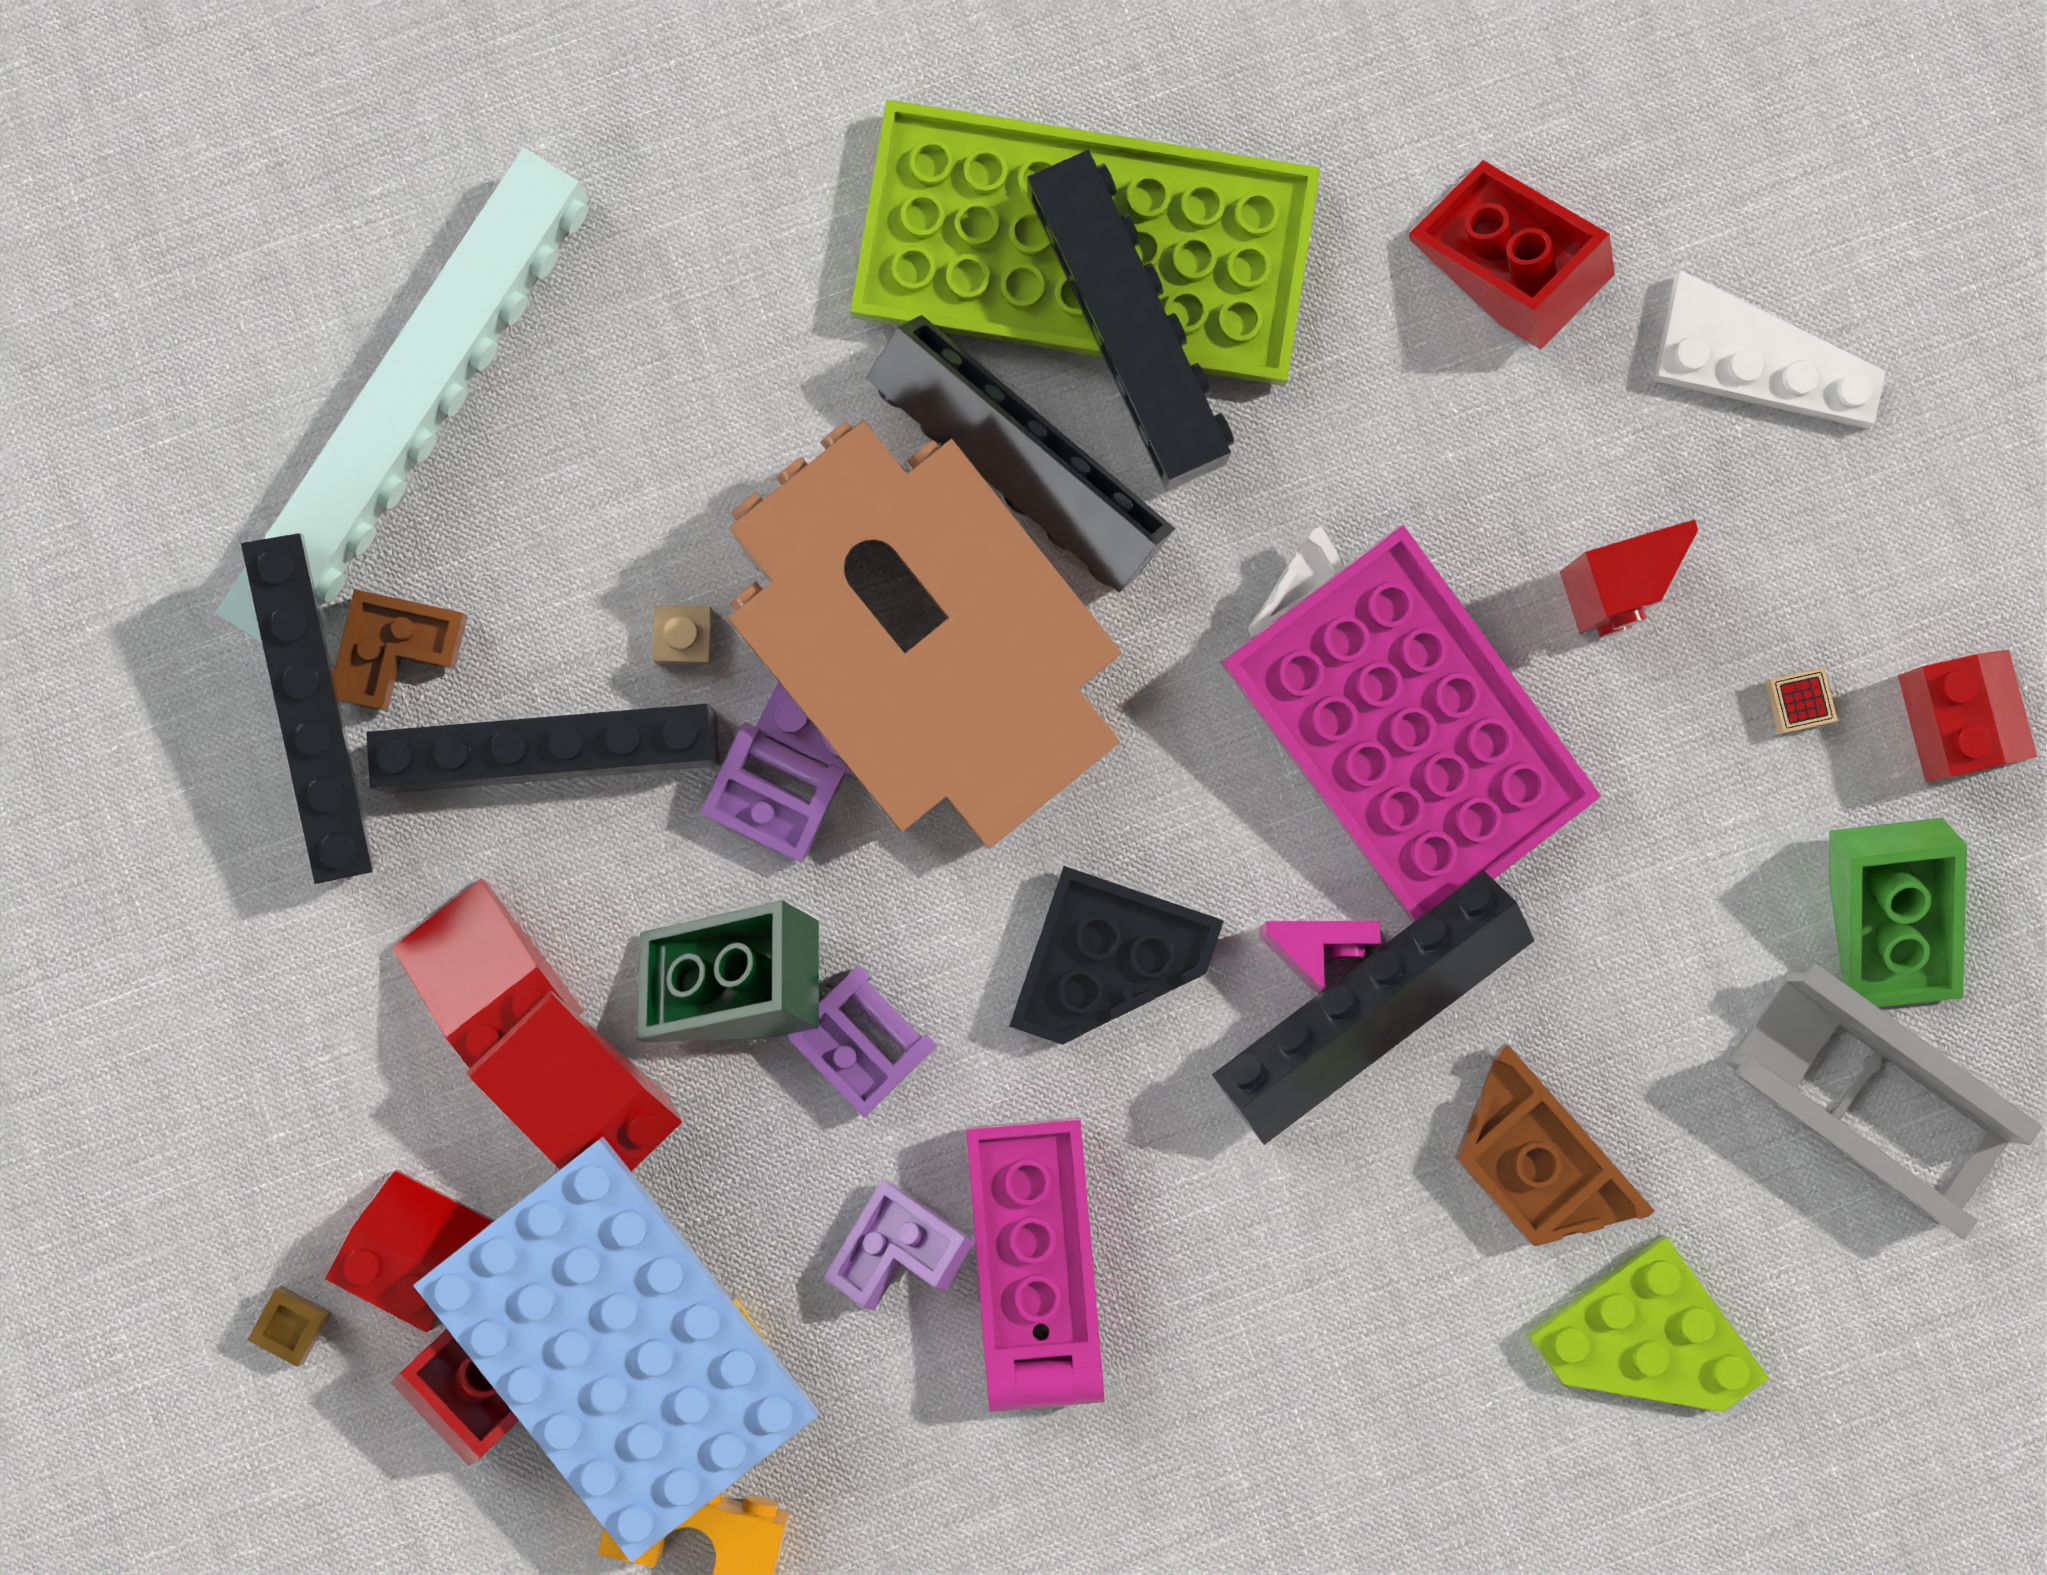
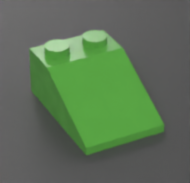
[1829,818,1967,1008]

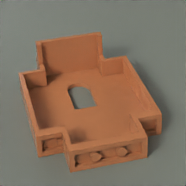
[728,420,1122,849]

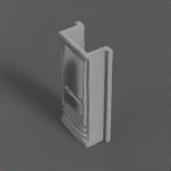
[1726,963,2043,1239]

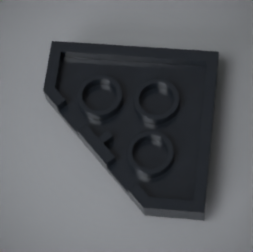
[1009,866,1224,1045]

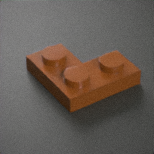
[333,589,468,712]

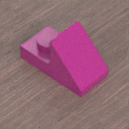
[1260,921,1381,994]

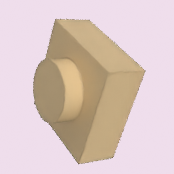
[653,605,713,665]

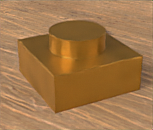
[248,1286,332,1367]

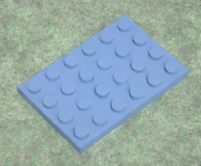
[413,1137,819,1563]

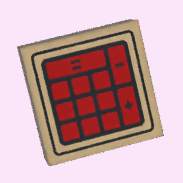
[1764,667,1838,735]

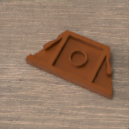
[1455,1044,1655,1247]

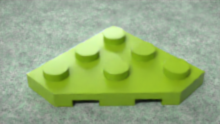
[1525,1235,1770,1412]

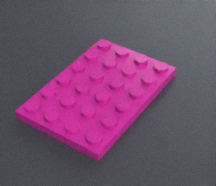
[1220,525,1601,923]

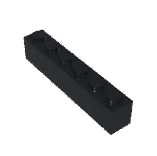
[1027,149,1234,492]
[865,315,1176,593]
[241,533,374,884]
[366,703,720,794]
[1212,870,1535,1145]

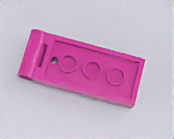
[966,1117,1105,1412]

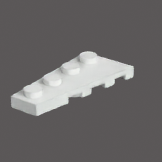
[1653,270,1886,429]

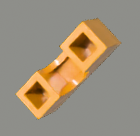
[598,1492,790,1575]

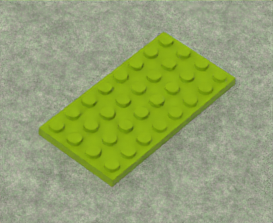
[850,99,1321,386]

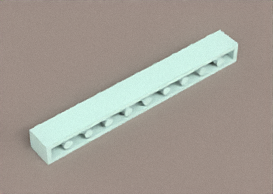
[215,147,589,642]

